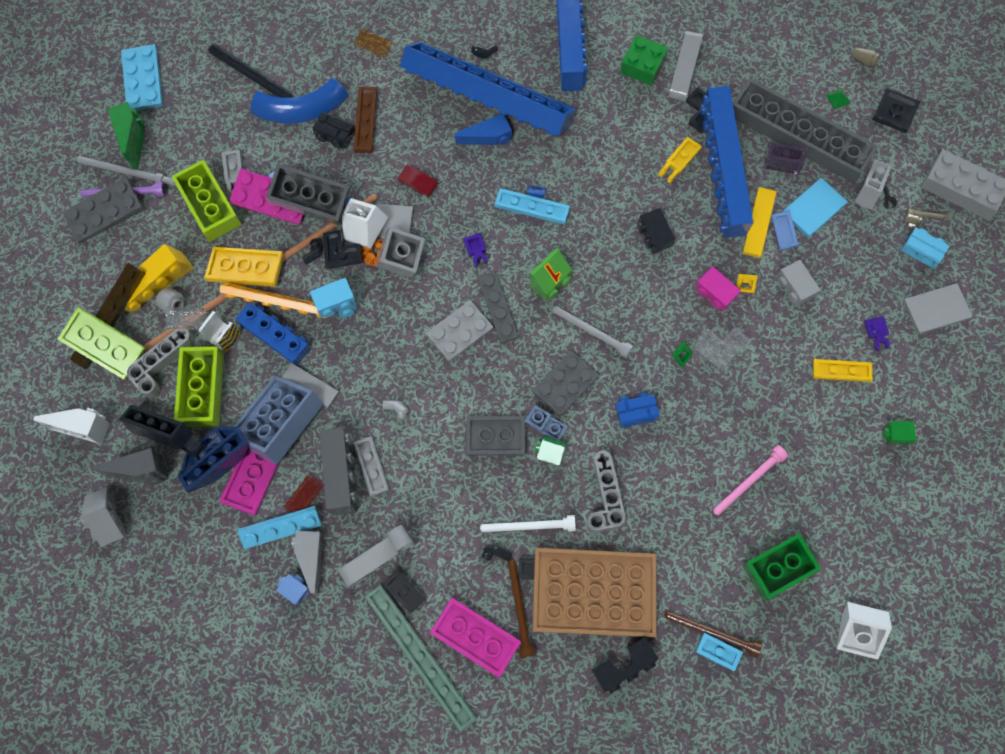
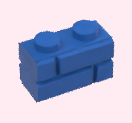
[615,393,659,428]

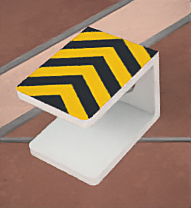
[198,311,241,353]

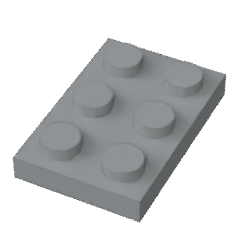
[426,300,494,362]

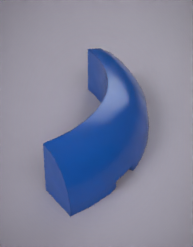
[250,77,349,124]

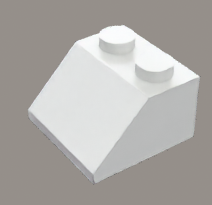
[837,602,892,660]

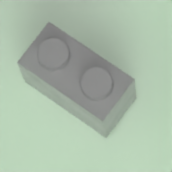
[777,260,821,307]

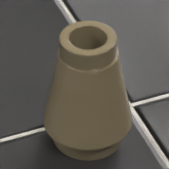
[852,47,881,68]

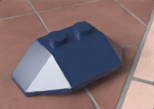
[177,426,249,493]

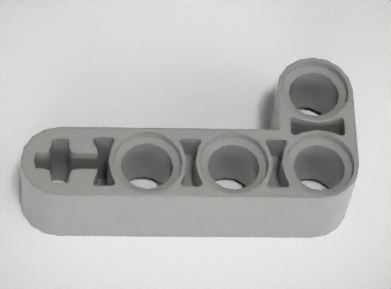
[668,30,703,102]
[126,327,194,398]
[587,451,625,533]
[338,525,415,589]

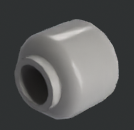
[156,287,184,315]

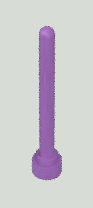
[80,182,166,197]

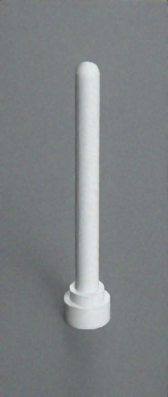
[480,515,576,532]

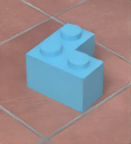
[310,278,357,318]

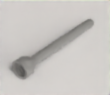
[552,306,634,359]

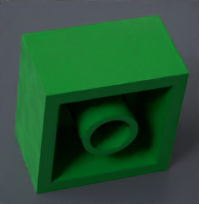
[620,35,668,86]

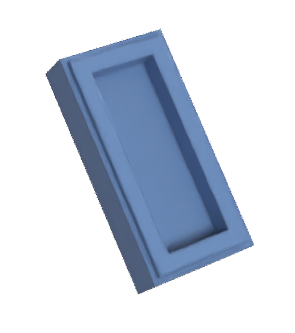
[771,210,799,251]

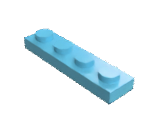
[495,188,570,225]
[238,506,321,549]

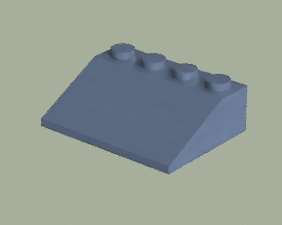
[234,375,323,465]

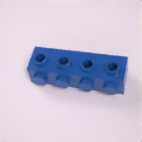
[235,302,311,366]

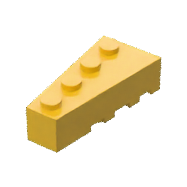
[124,243,194,312]

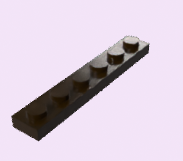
[70,263,145,369]

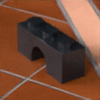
[591,637,658,694]

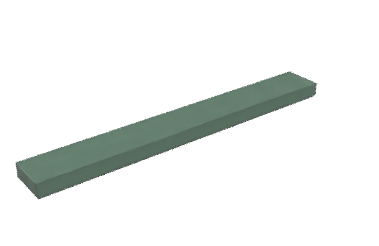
[364,584,477,733]

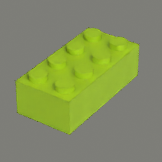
[171,159,242,242]
[174,347,224,427]

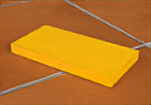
[204,246,284,287]

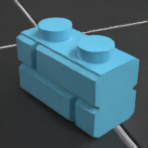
[901,227,949,269]

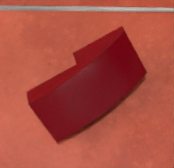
[397,165,438,198]

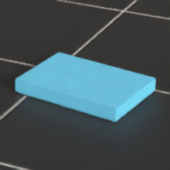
[783,178,848,238]

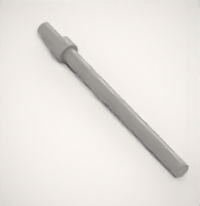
[77,156,176,186]

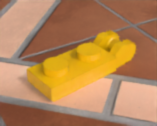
[658,137,702,184]

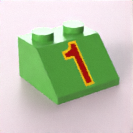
[530,248,572,301]

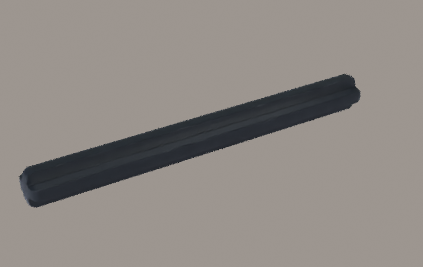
[208,44,293,98]

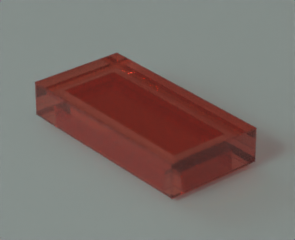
[283,475,324,513]

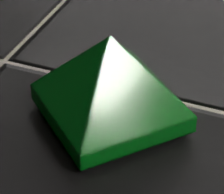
[826,88,851,110]
[672,341,693,367]

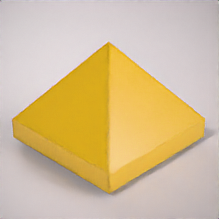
[736,274,758,293]

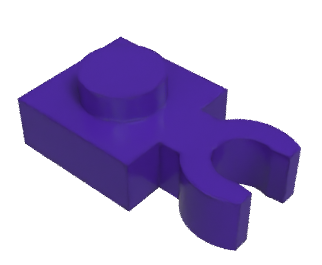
[463,233,487,267]
[864,317,890,351]

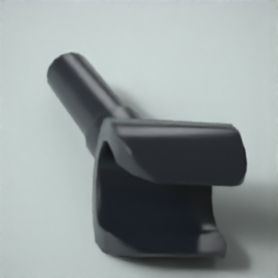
[883,185,897,209]

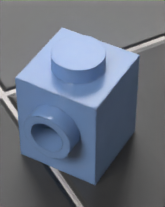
[276,574,310,606]

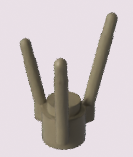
[904,208,950,238]

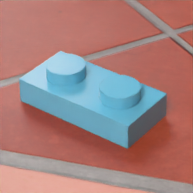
[695,633,743,672]

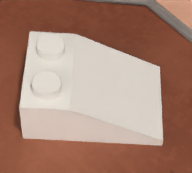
[33,408,111,445]

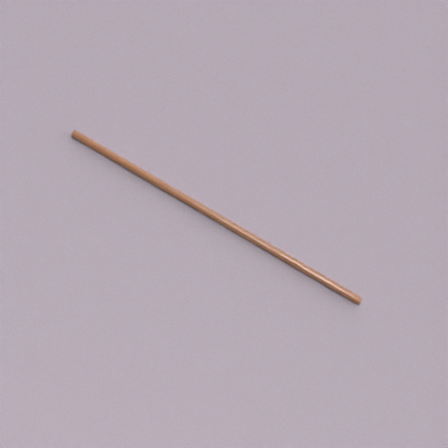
[141,194,378,356]

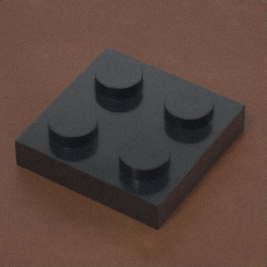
[872,88,921,133]

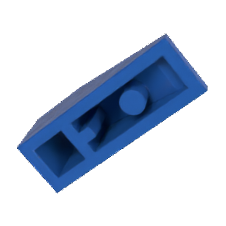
[454,114,512,145]

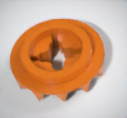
[362,238,383,266]

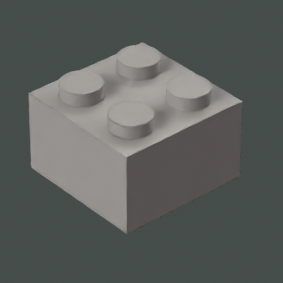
[376,227,425,277]

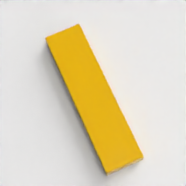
[742,187,777,258]

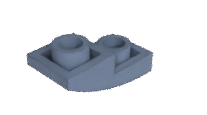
[525,405,568,441]

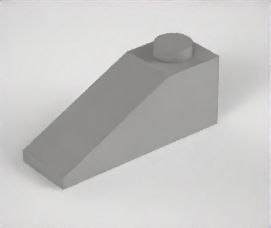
[855,159,892,210]
[292,531,323,595]

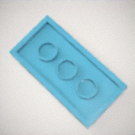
[121,44,163,110]

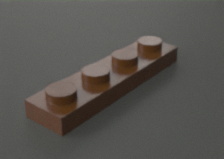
[354,87,377,153]

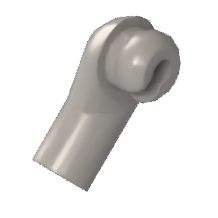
[383,400,408,420]

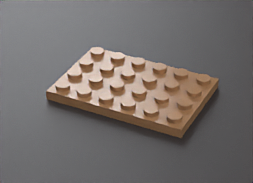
[532,548,656,637]

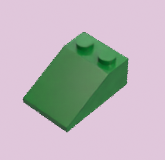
[107,102,145,169]

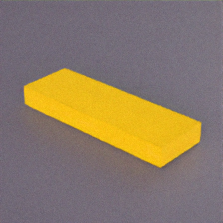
[813,359,873,382]

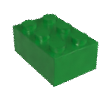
[742,533,822,601]

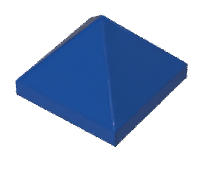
[527,185,547,198]

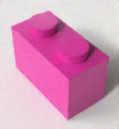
[695,266,741,312]

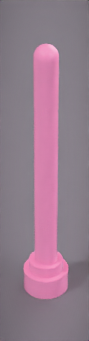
[713,445,788,515]

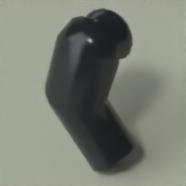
[471,43,498,59]
[301,239,322,265]
[481,546,512,562]

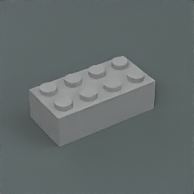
[921,149,1005,220]

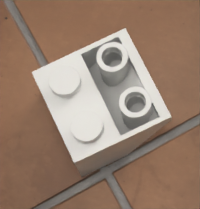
[342,198,388,249]

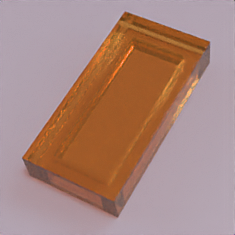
[354,29,392,57]

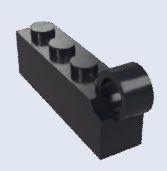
[119,404,204,458]

